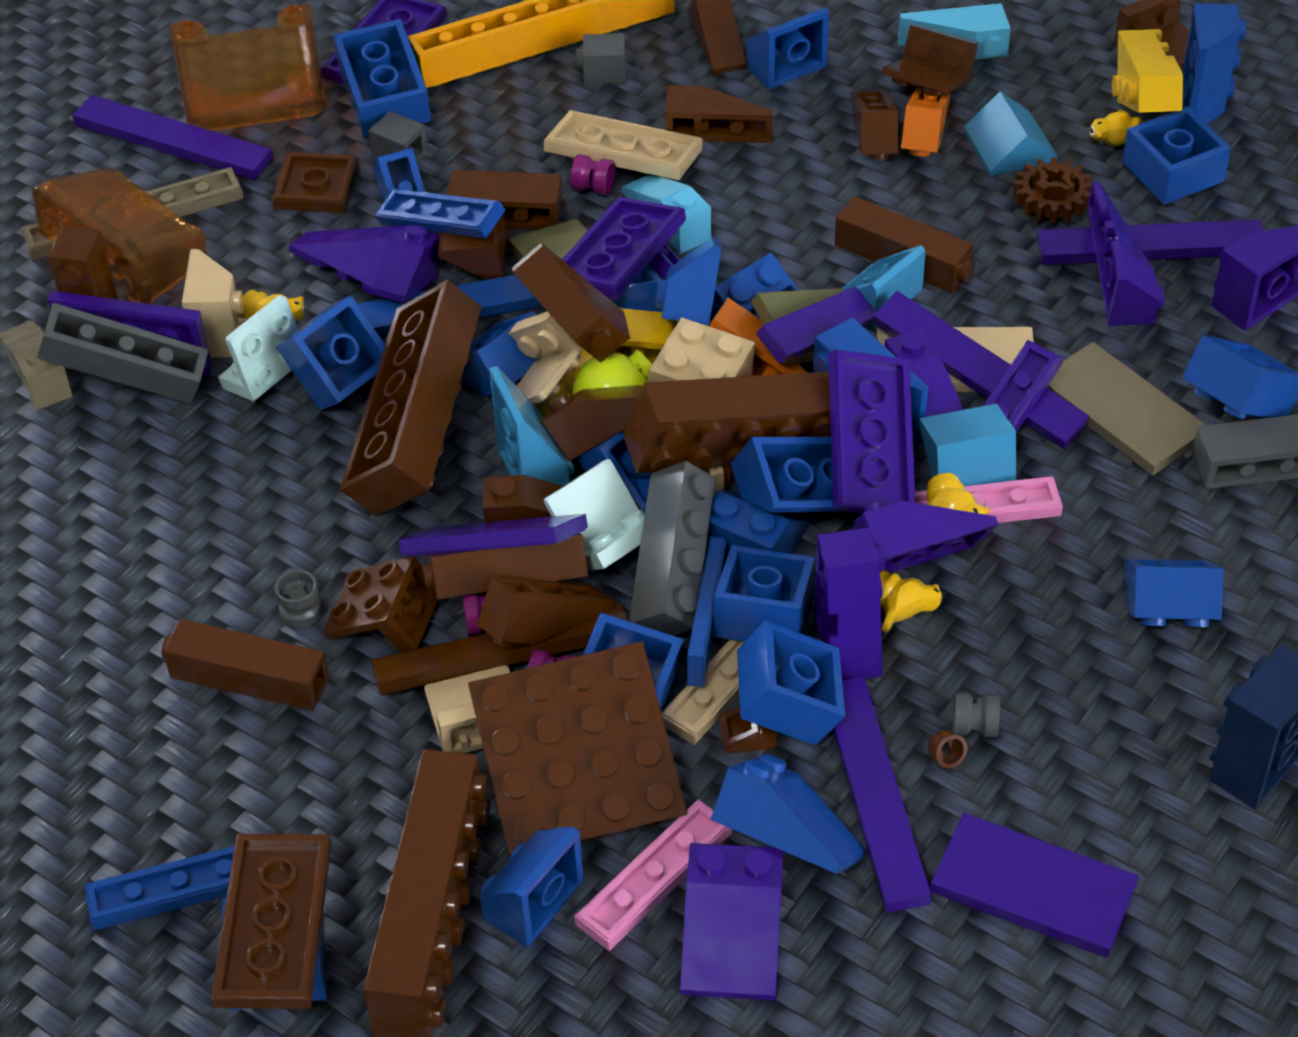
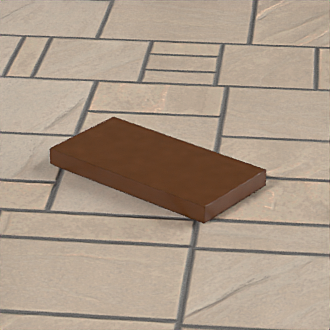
[211,834,332,1009]

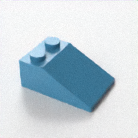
[489,366,574,486]

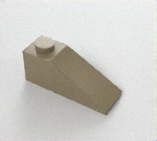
[0,320,73,410]

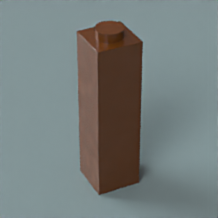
[834,196,975,293]
[421,533,588,600]
[161,619,329,711]

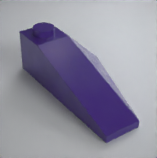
[1087,182,1164,326]
[289,225,440,303]

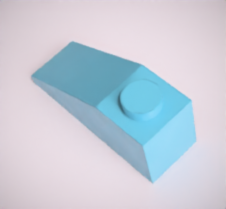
[898,3,1011,60]
[621,174,711,254]

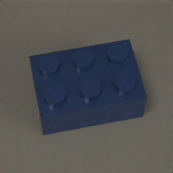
[1209,644,1298,810]

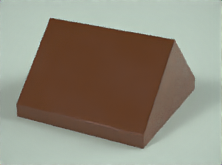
[438,194,508,280]

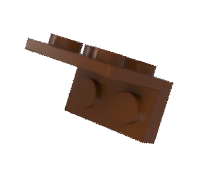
[1114,0,1189,69]
[882,24,979,96]
[323,556,438,653]

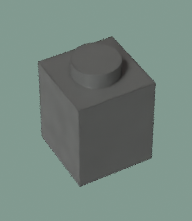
[576,33,626,84]
[369,111,428,162]

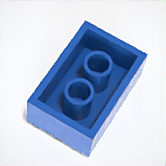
[333,19,431,138]

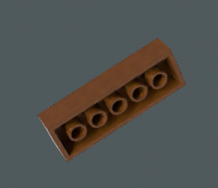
[340,280,481,516]
[623,371,831,473]
[363,749,490,1037]

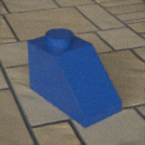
[372,148,425,202]

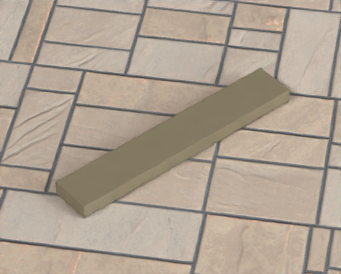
[21,167,244,260]

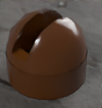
[927,729,967,769]

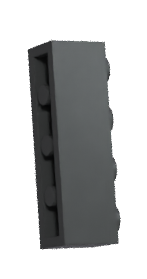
[37,303,208,404]
[1192,414,1298,489]
[629,460,715,636]

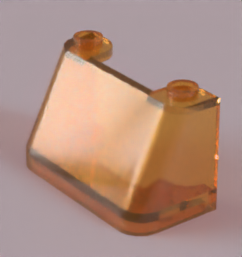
[169,4,326,131]
[32,168,207,304]

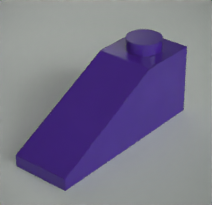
[884,328,964,417]

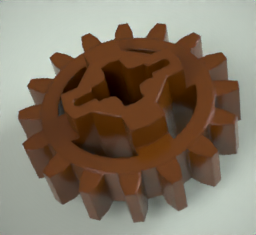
[1013,157,1092,224]

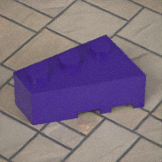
[814,528,885,680]

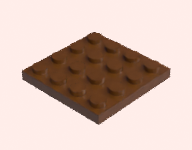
[468,641,687,859]

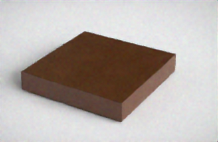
[272,152,358,213]

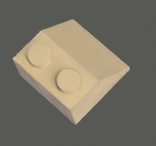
[182,249,248,358]

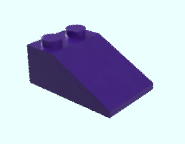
[1211,225,1298,331]
[850,499,999,574]
[680,843,783,1001]

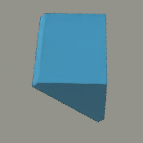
[963,91,1058,176]
[842,245,926,330]
[918,403,1016,486]

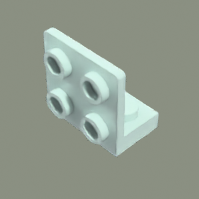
[218,295,298,402]
[544,459,645,571]

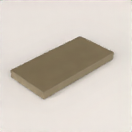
[1047,342,1206,476]

